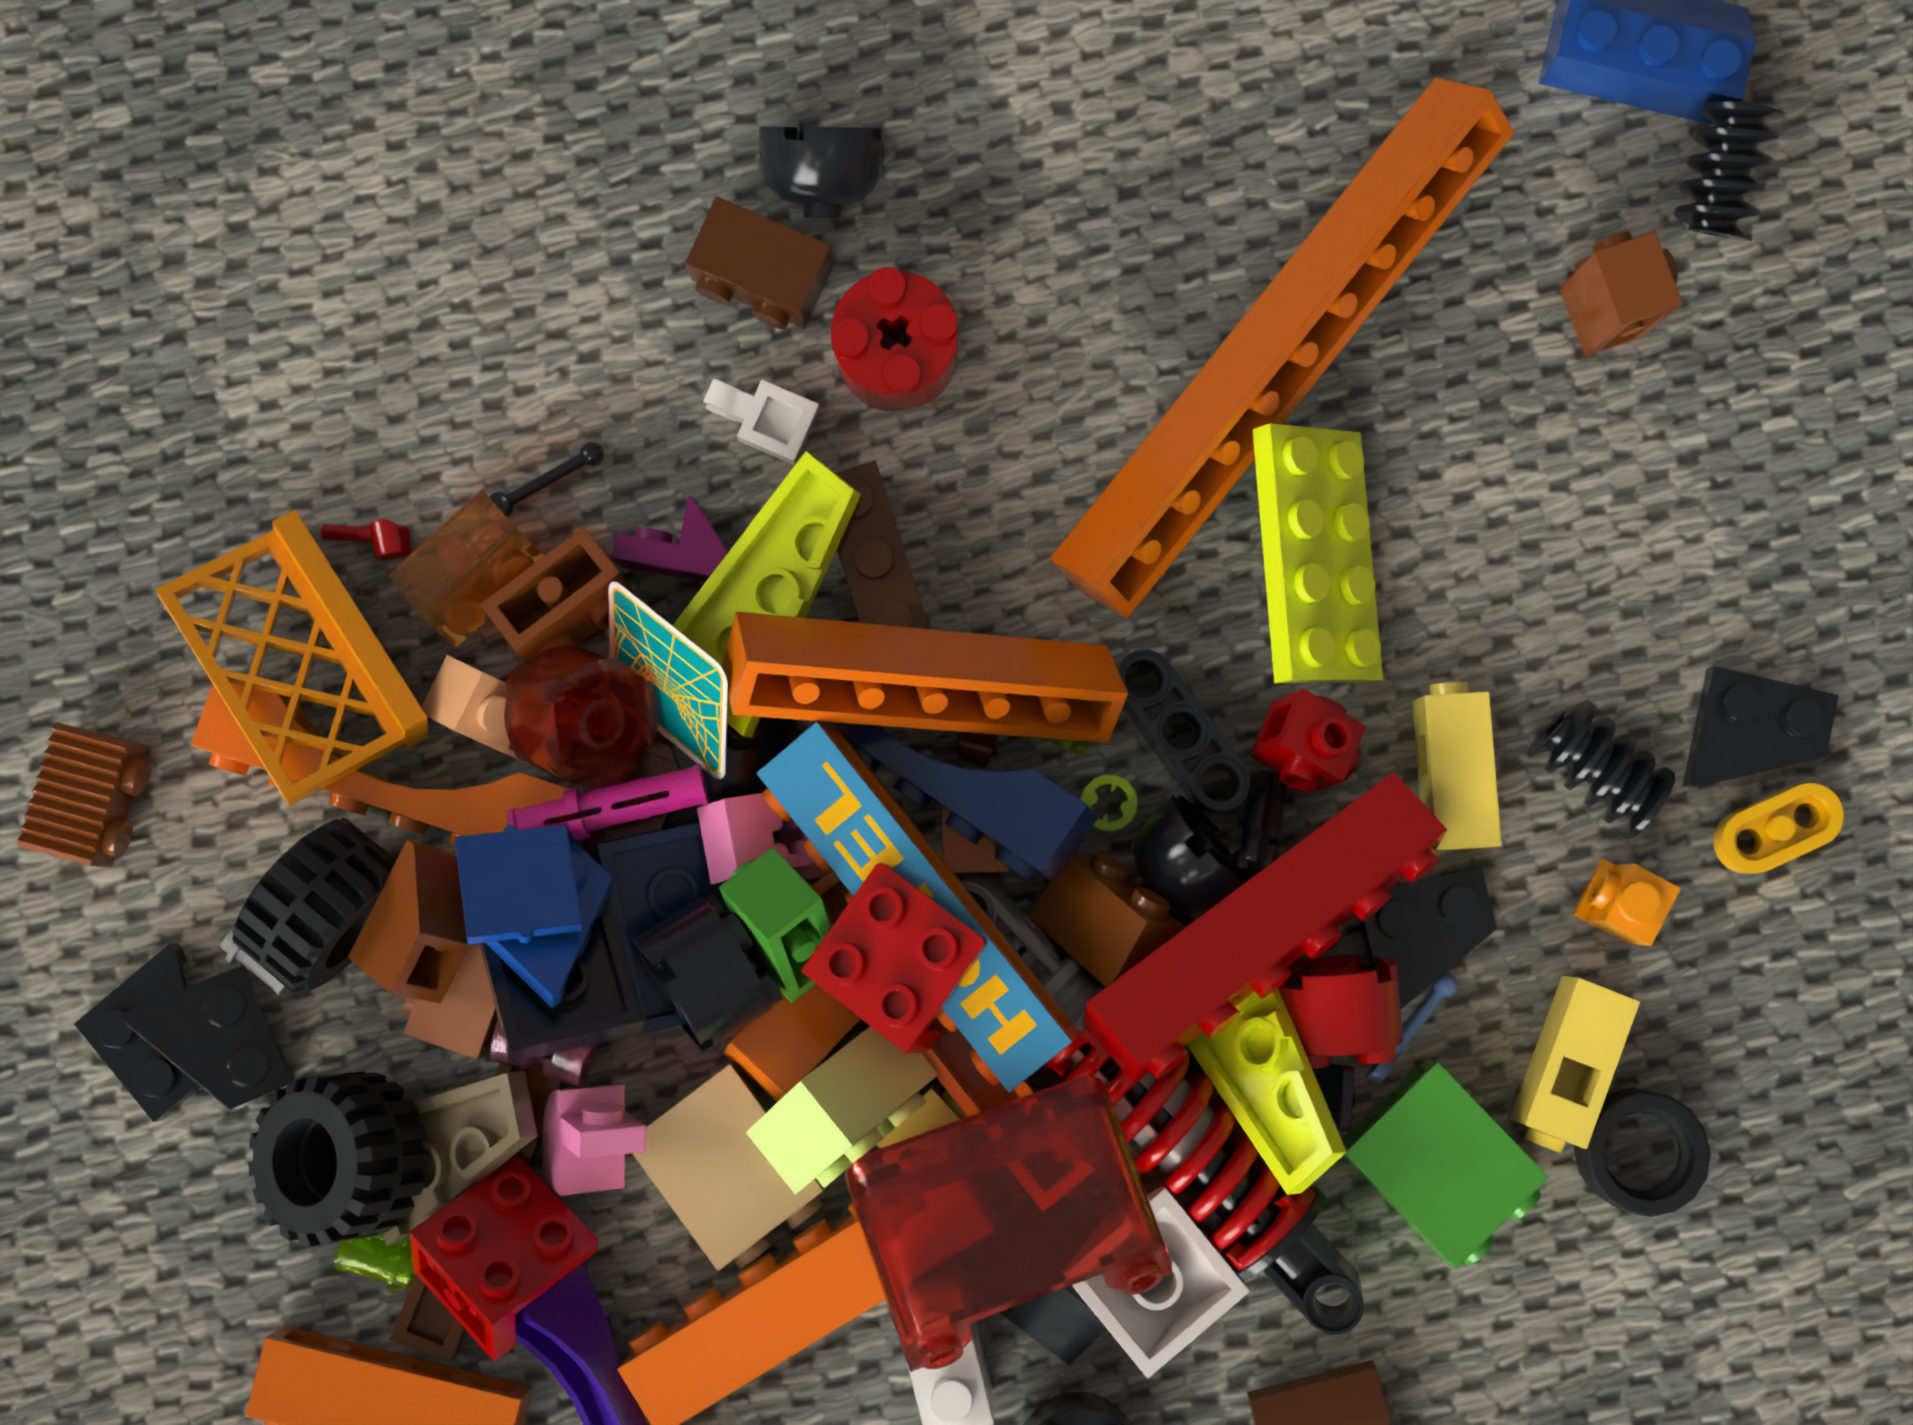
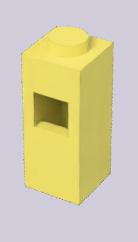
[1412,682,1502,851]
[1510,976,1640,1154]

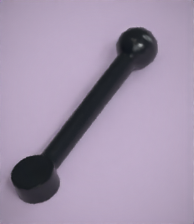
[486,442,604,519]

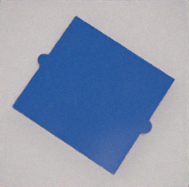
[455,825,582,945]

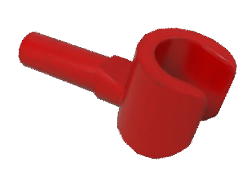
[321,519,411,560]

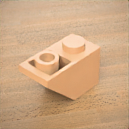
[421,655,582,776]

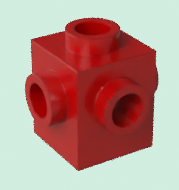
[1250,688,1366,793]

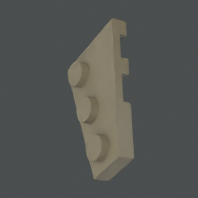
[383,1071,538,1247]

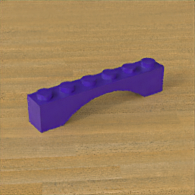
[515,1260,646,1425]

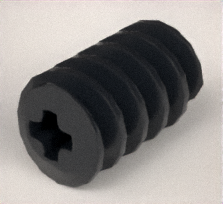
[1674,100,1785,241]
[1527,700,1675,840]

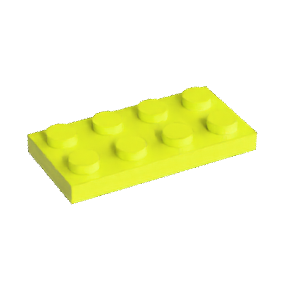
[1252,423,1383,683]

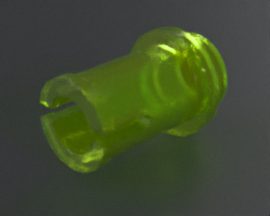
[334,1236,416,1293]

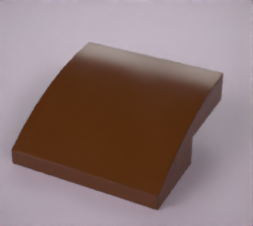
[1247,1360,1392,1425]

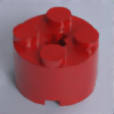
[831,267,958,411]
[1278,955,1403,1069]

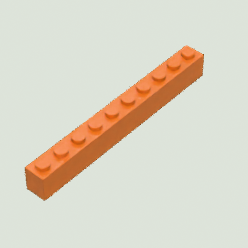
[1049,77,1514,619]

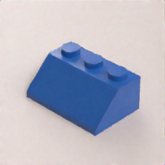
[1538,0,1756,125]

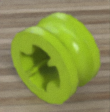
[1080,774,1138,832]

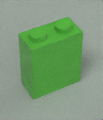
[1341,1058,1549,1270]

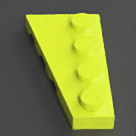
[1186,988,1346,1195]

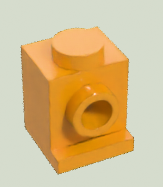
[1572,859,1681,946]

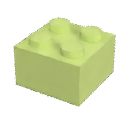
[746,1026,939,1195]

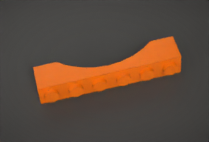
[190,683,586,846]

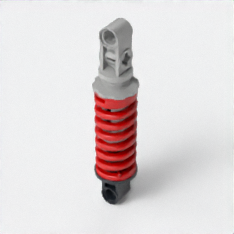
[960,875,1364,1335]

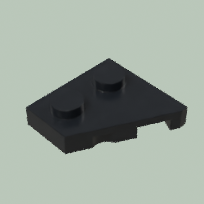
[74,943,201,1122]

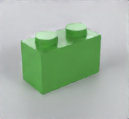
[719,847,831,1003]

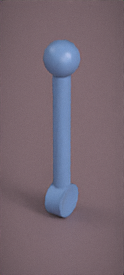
[1366,973,1458,1084]

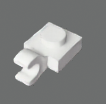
[703,379,820,465]

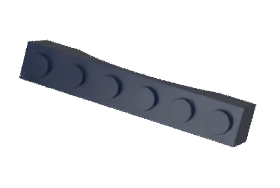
[794,617,1098,883]

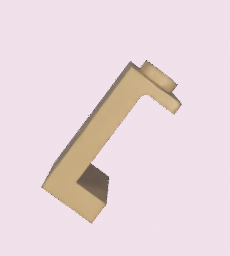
[632,1062,825,1271]

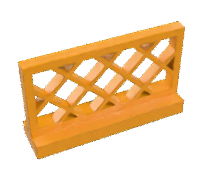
[156,510,428,807]

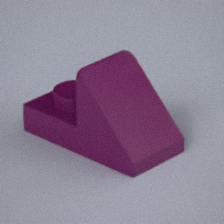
[611,496,728,583]

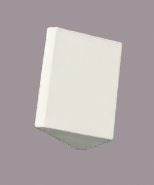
[1062,1187,1250,1379]

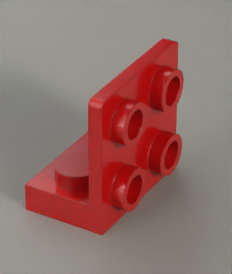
[801,863,987,1054]
[409,1156,598,1362]

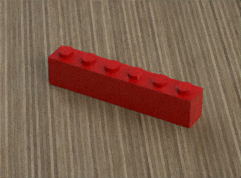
[1083,772,1447,1084]

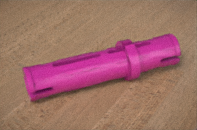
[507,764,710,841]

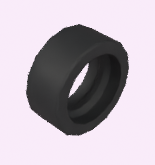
[1574,1088,1711,1217]

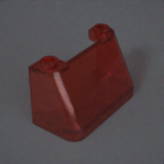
[845,1076,1173,1372]

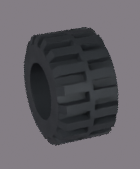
[232,818,396,995]
[248,1071,428,1247]

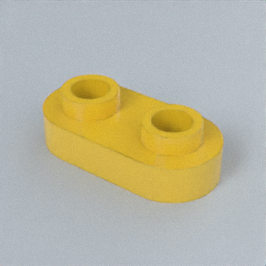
[1713,783,1844,874]

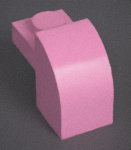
[542,1083,646,1196]

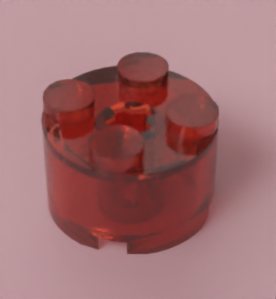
[504,645,658,788]

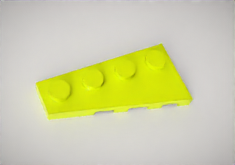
[672,451,861,738]

